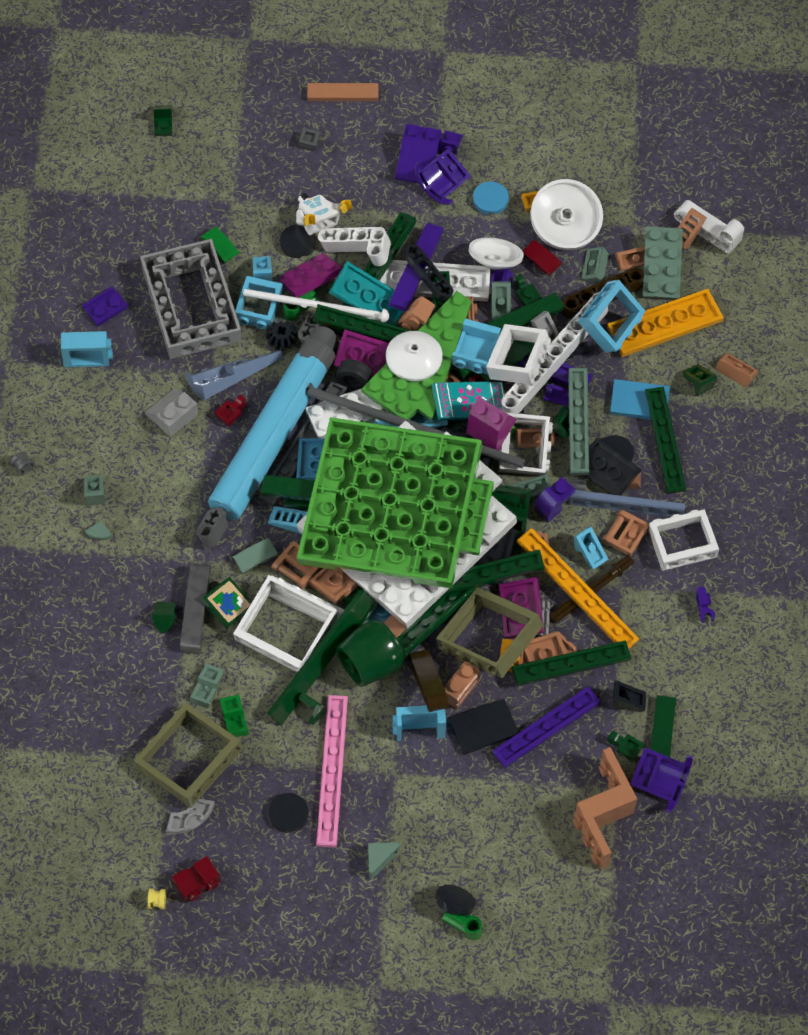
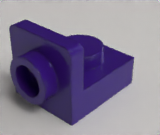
[439,130,462,155]

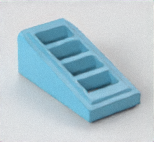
[268,506,307,534]

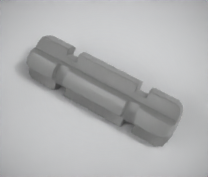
[538,601,550,637]

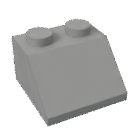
[145,390,198,437]

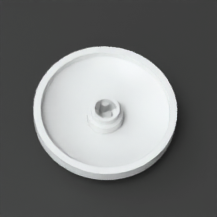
[530,179,603,251]

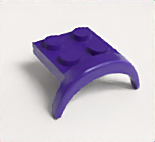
[415,148,471,205]
[630,747,693,812]

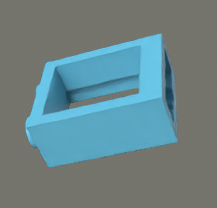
[235,276,283,329]
[61,331,113,367]

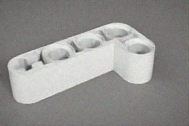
[674,200,744,254]
[318,227,391,266]

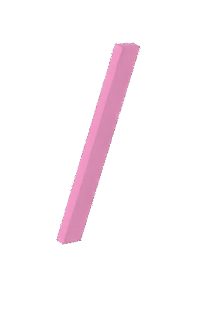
[316,695,348,848]

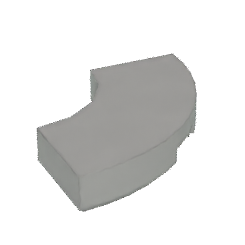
[166,799,215,834]

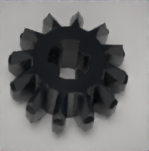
[266,319,298,351]

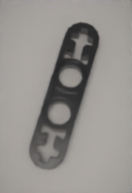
[404,244,453,302]

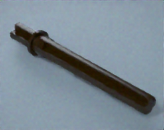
[549,555,634,623]

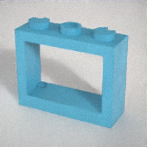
[578,280,646,353]

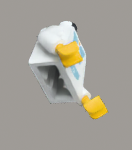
[296,193,353,235]

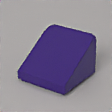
[490,268,513,289]

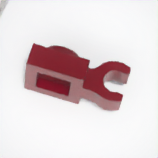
[214,395,247,427]

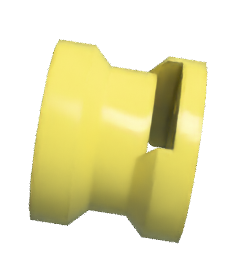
[148,888,166,910]

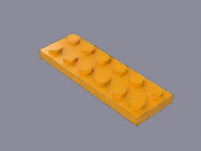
[607,289,724,357]

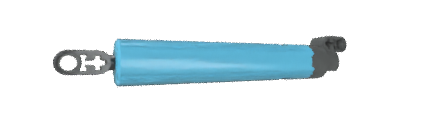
[197,312,340,548]

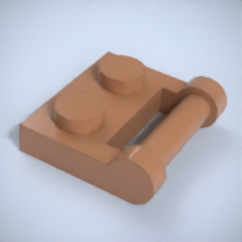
[601,510,649,557]
[272,541,321,590]

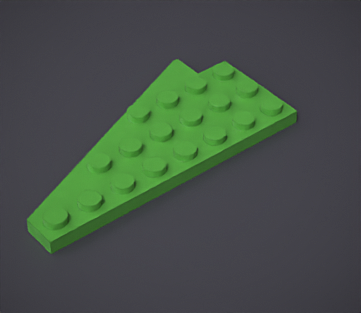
[362,291,471,421]

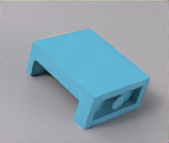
[451,319,501,374]
[392,706,446,741]

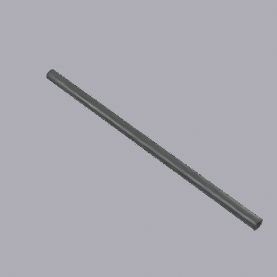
[308,387,525,468]

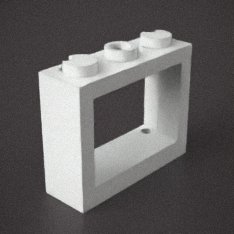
[486,324,551,385]
[498,412,553,476]
[648,509,719,571]

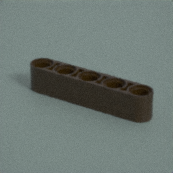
[562,268,644,319]
[409,649,449,712]

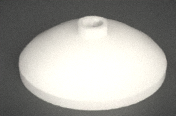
[469,238,523,269]
[386,331,442,381]

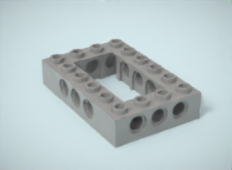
[140,239,242,359]

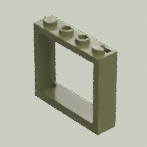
[436,587,543,678]
[133,703,243,808]

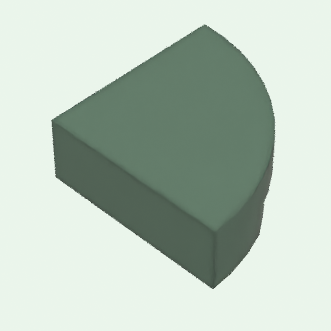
[85,521,112,540]

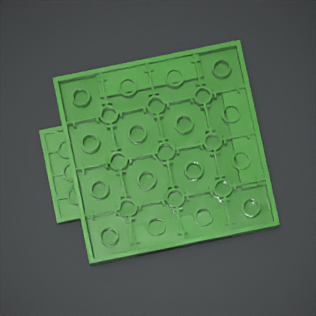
[297,417,494,589]

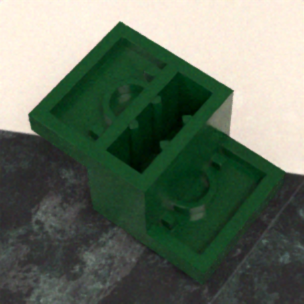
[492,485,531,553]

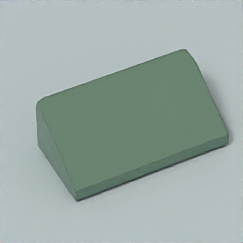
[581,247,609,283]

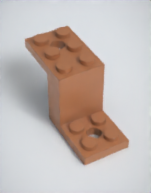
[573,747,637,870]

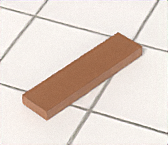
[307,83,378,101]

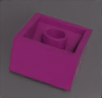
[467,397,517,450]

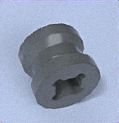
[10,451,34,476]

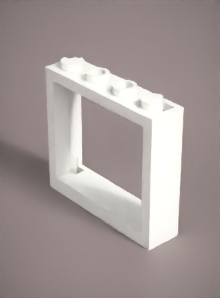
[233,575,338,672]

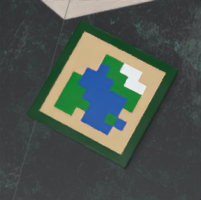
[201,576,252,629]

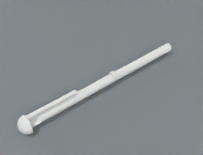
[243,289,389,323]

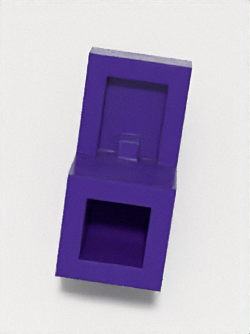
[535,477,575,523]

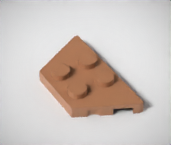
[518,631,577,665]

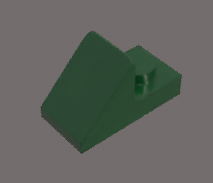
[153,105,173,136]
[682,364,717,396]

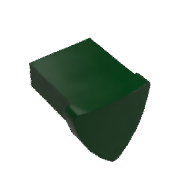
[151,602,176,633]
[298,692,327,725]

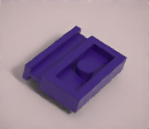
[82,286,128,327]

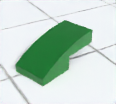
[201,226,239,264]
[220,694,249,737]

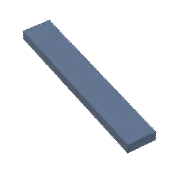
[569,490,685,517]

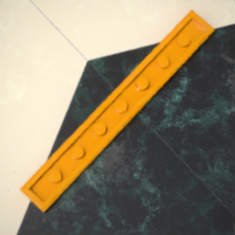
[517,528,639,649]

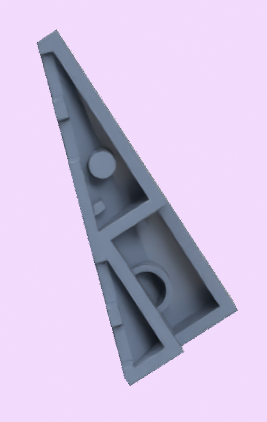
[184,350,283,400]

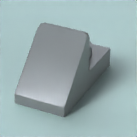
[531,311,559,345]

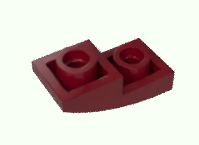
[522,240,562,276]

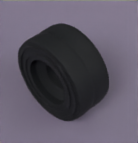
[336,359,372,391]

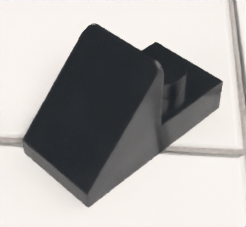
[613,680,646,712]

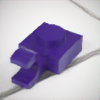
[695,586,715,623]

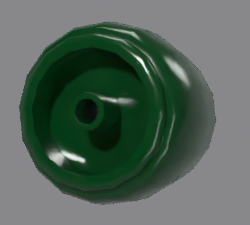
[336,620,404,687]

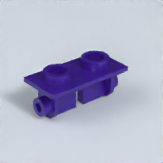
[544,383,569,406]

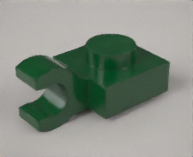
[514,274,542,306]
[607,731,644,762]

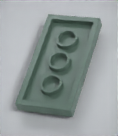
[642,226,683,300]

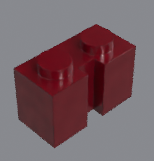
[172,856,221,903]

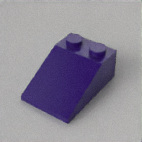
[395,124,442,183]

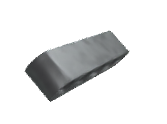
[180,563,211,653]

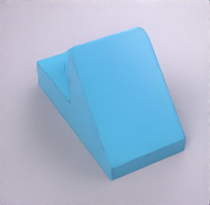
[252,256,272,281]
[574,526,608,569]

